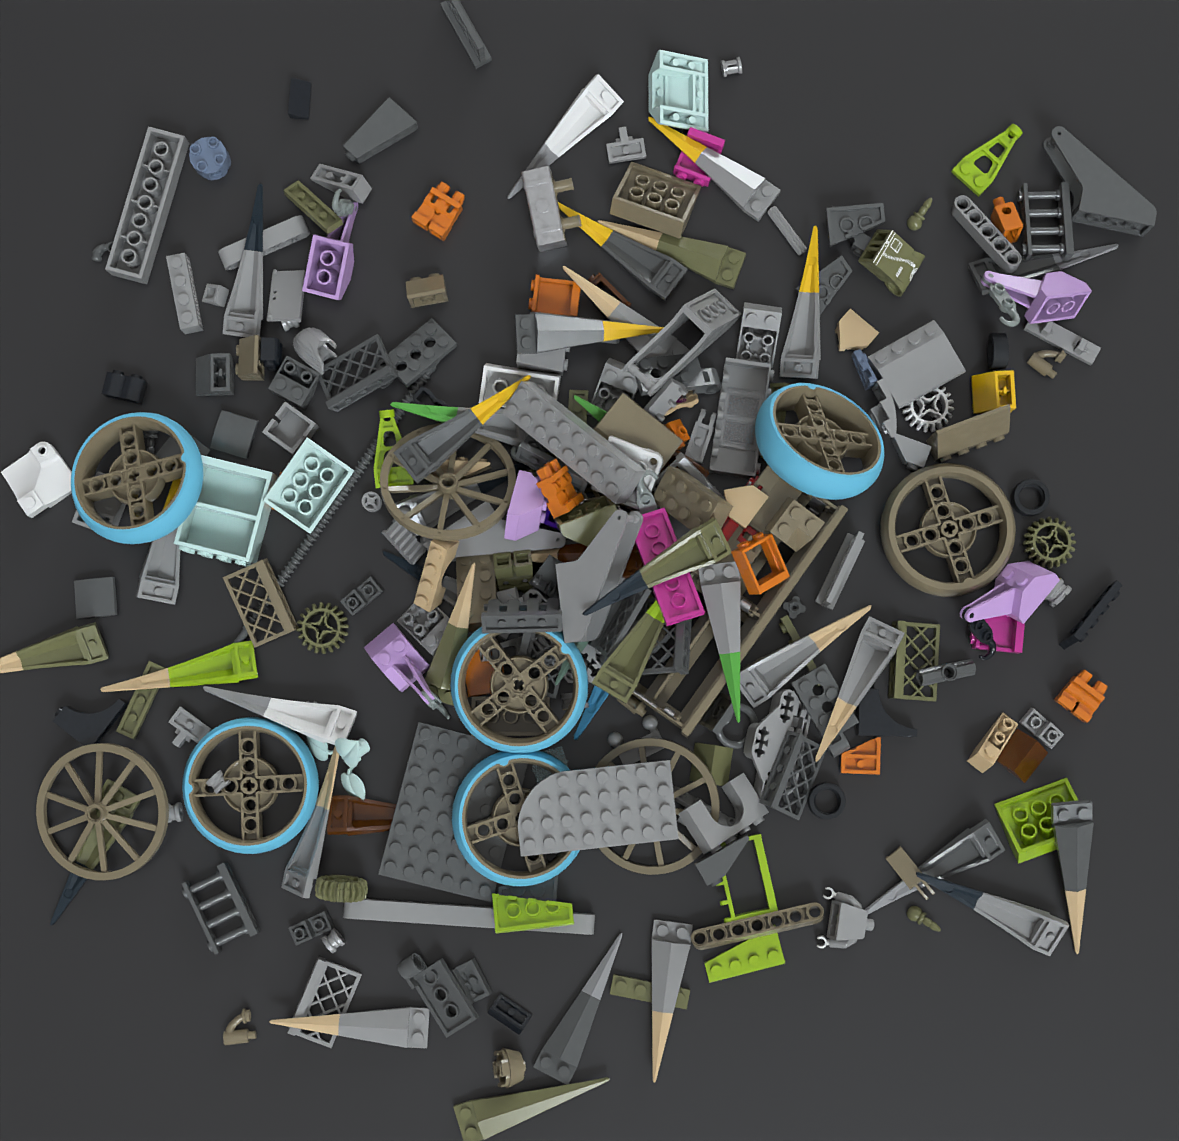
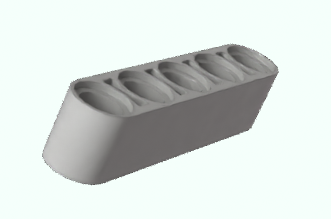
[951,195,1022,274]
[218,215,310,270]

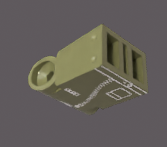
[858,229,925,297]

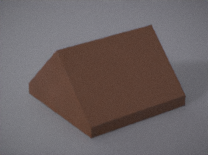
[996,729,1048,783]

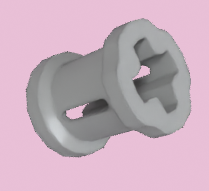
[720,57,742,77]

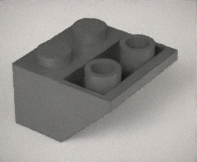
[196,353,234,396]
[268,356,320,410]

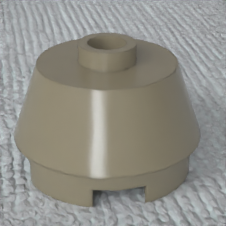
[493,1048,526,1088]

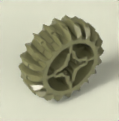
[1023,517,1076,569]
[296,602,349,654]
[315,875,368,903]

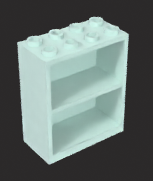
[174,455,278,567]

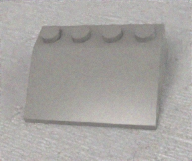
[868,320,966,409]

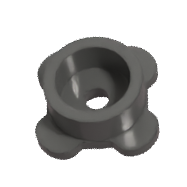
[783,596,806,619]

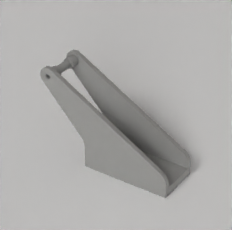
[622,289,742,396]
[423,502,566,562]
[555,510,643,643]

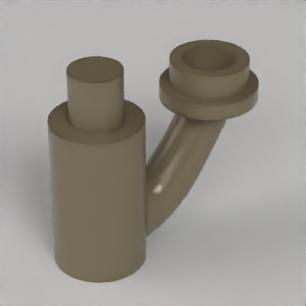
[1027,350,1067,379]
[617,695,647,717]
[223,1008,257,1045]

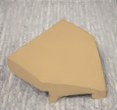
[835,309,879,351]
[723,485,769,529]

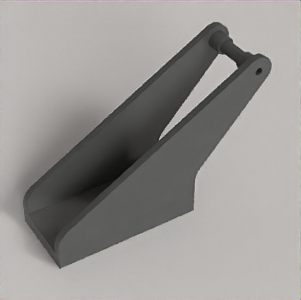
[1043,126,1157,237]

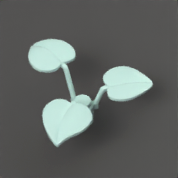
[307,736,370,800]

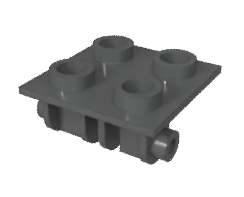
[529,554,563,602]

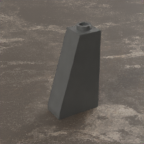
[343,97,418,164]

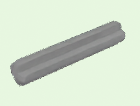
[768,206,807,255]

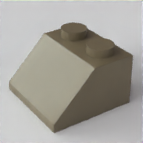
[406,273,448,308]
[235,335,265,381]

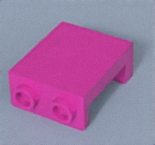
[673,127,725,187]
[970,615,1025,654]

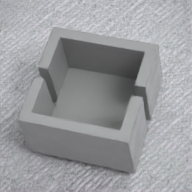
[262,402,319,456]

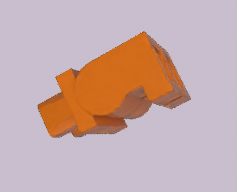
[1054,670,1108,723]

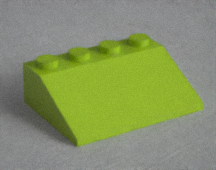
[994,778,1079,864]

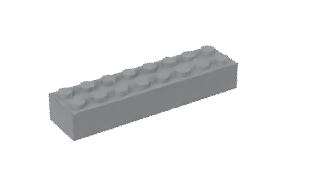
[105,126,189,284]
[502,381,646,504]

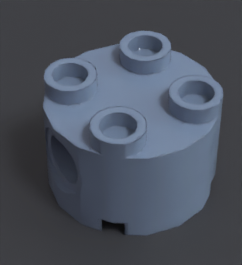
[189,137,231,180]

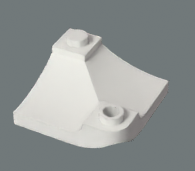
[591,435,663,510]
[1,442,72,518]

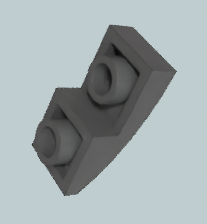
[340,576,385,616]
[288,910,335,946]

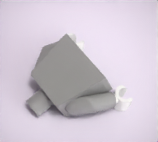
[817,887,874,948]

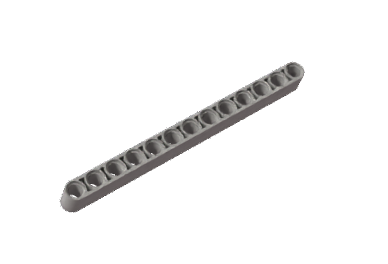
[343,898,595,935]

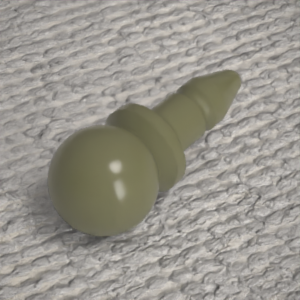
[907,198,932,231]
[907,906,941,932]

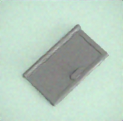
[267,269,306,323]

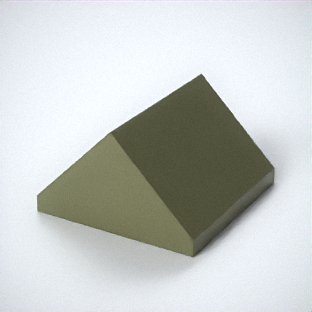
[689,743,733,786]

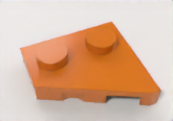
[840,737,881,775]

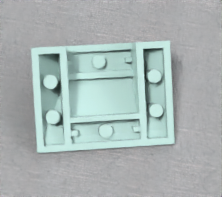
[648,50,708,133]

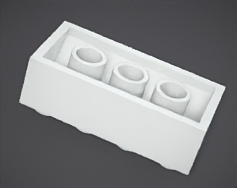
[479,363,561,407]

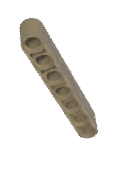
[691,903,824,950]

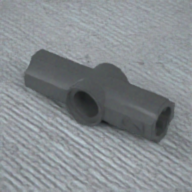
[916,658,976,686]

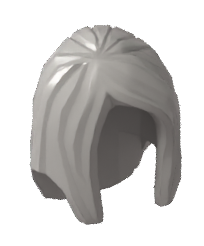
[293,327,337,375]

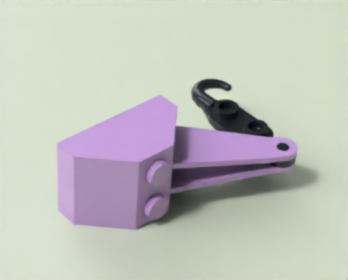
[960,561,1060,660]

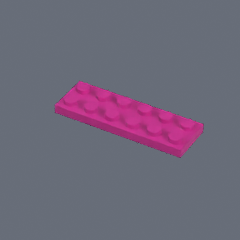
[635,508,705,626]

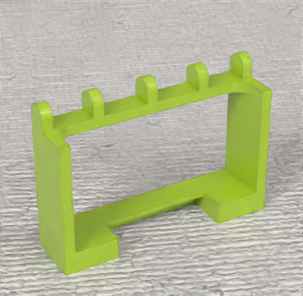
[716,833,778,923]

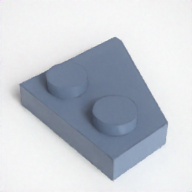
[851,349,877,390]

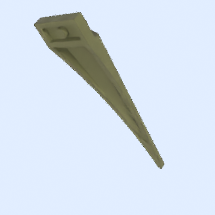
[453,1077,610,1141]

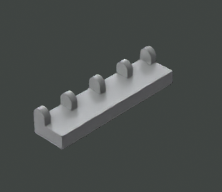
[644,377,688,422]

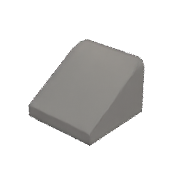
[202,283,229,307]

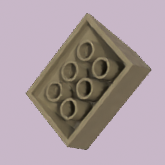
[610,161,701,239]
[593,392,683,469]
[926,404,1011,463]

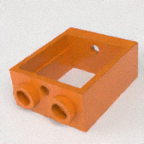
[731,532,790,595]

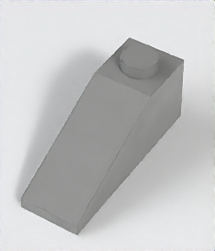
[310,164,372,204]

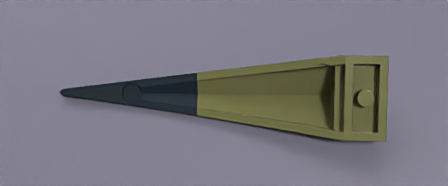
[582,518,731,616]
[50,779,141,925]

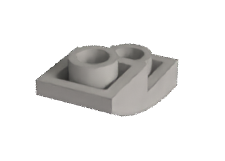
[1019,708,1064,749]

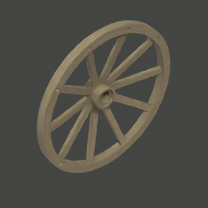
[380,423,516,541]
[595,738,720,875]
[36,743,169,880]

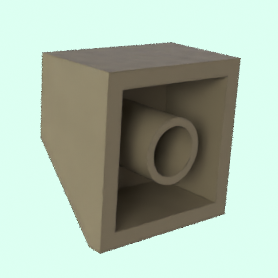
[765,497,825,552]

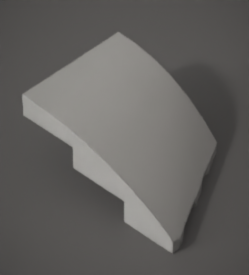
[868,378,897,438]

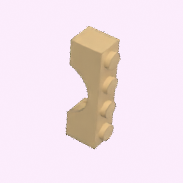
[414,539,460,612]

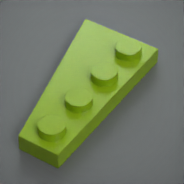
[492,893,574,934]
[704,924,785,983]

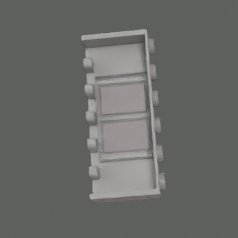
[709,357,774,479]

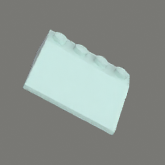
[262,437,354,534]

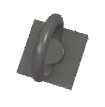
[699,692,758,749]

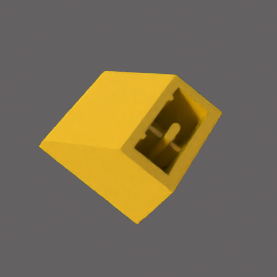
[971,370,1016,414]

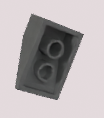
[694,834,749,887]

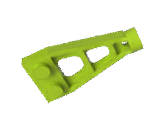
[951,124,1023,197]
[374,409,414,488]

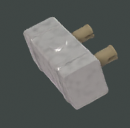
[521,166,582,252]

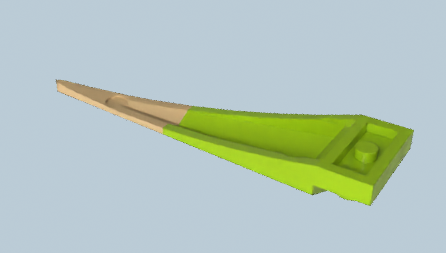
[101,641,258,692]

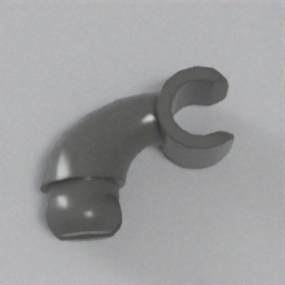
[91,242,113,262]

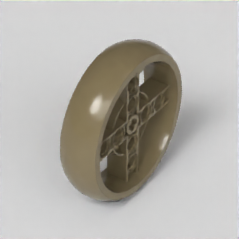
[880,463,1016,597]

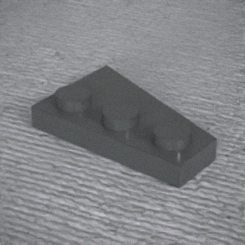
[826,203,885,247]
[795,255,852,315]
[498,875,558,901]

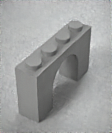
[678,773,769,854]

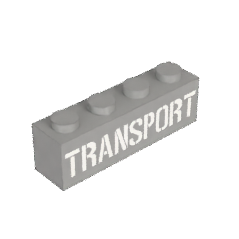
[166,253,204,334]

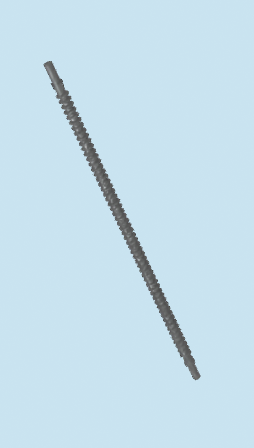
[232,361,440,644]

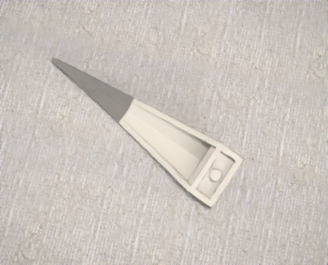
[507,74,624,199]
[203,686,357,745]

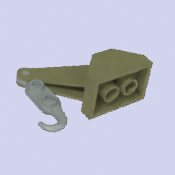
[554,470,658,547]

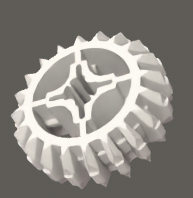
[902,387,954,433]

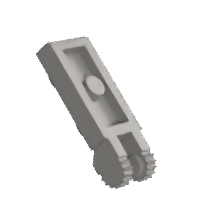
[685,409,717,464]

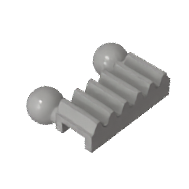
[381,507,430,565]
[608,715,664,765]

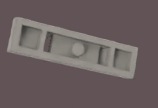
[1023,321,1101,366]

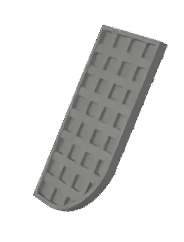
[518,760,678,856]

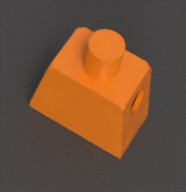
[991,197,1023,243]

